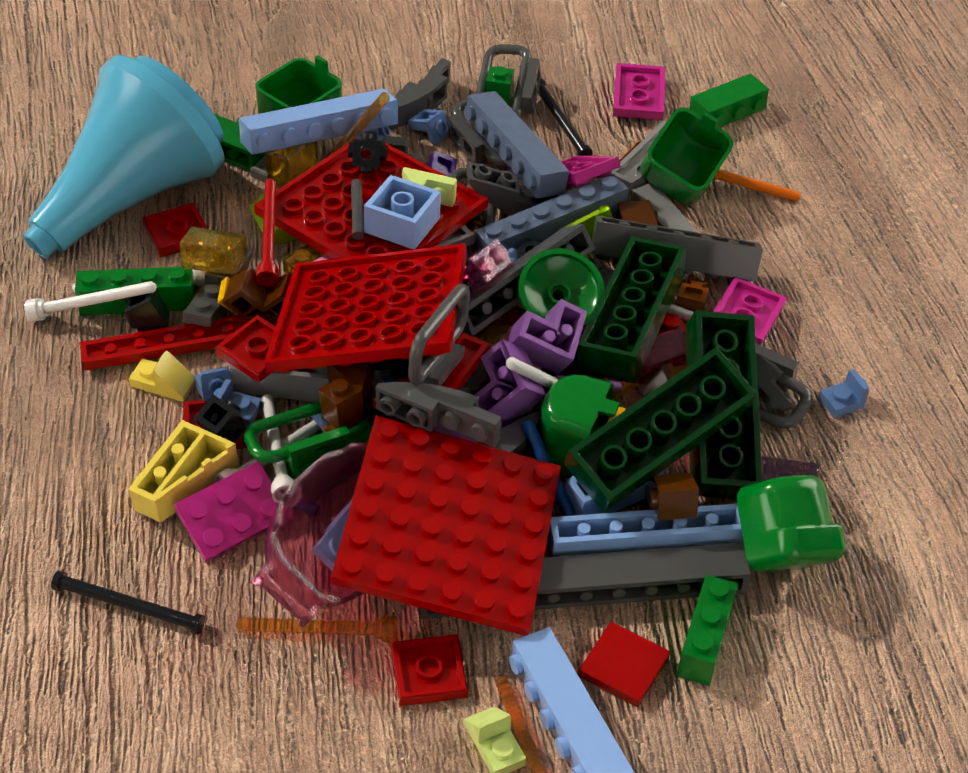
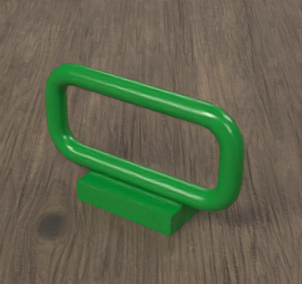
[243,401,370,476]

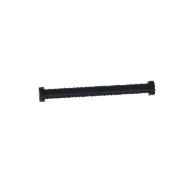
[538,78,593,156]
[51,570,205,635]

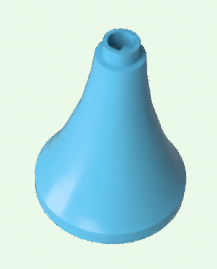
[22,55,225,259]

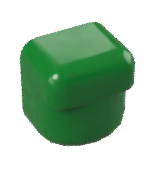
[255,55,342,146]
[640,108,733,205]
[533,374,620,478]
[737,475,846,573]

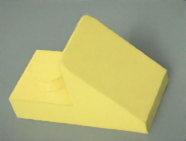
[128,351,195,402]

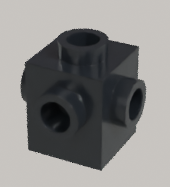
[348,131,388,172]
[194,394,247,442]

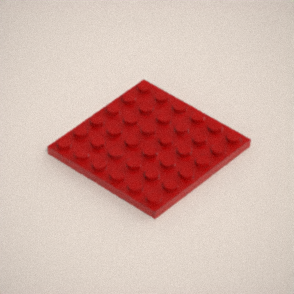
[254,140,489,259]
[264,243,467,373]
[329,415,561,636]

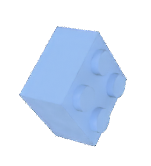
[364,175,441,249]

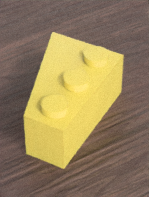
[128,420,240,523]

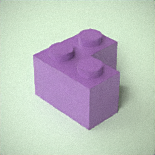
[508,299,587,375]
[474,339,546,428]

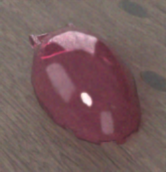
[251,443,368,628]

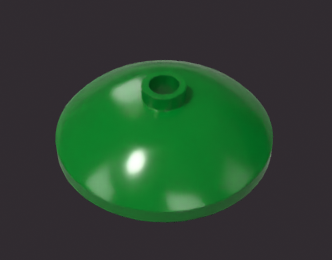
[518,248,605,327]

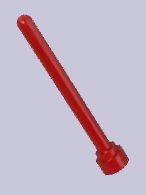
[256,179,279,287]

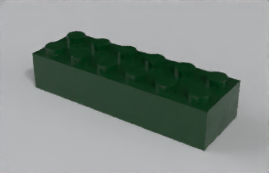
[578,236,686,384]
[686,310,762,499]
[564,347,758,513]

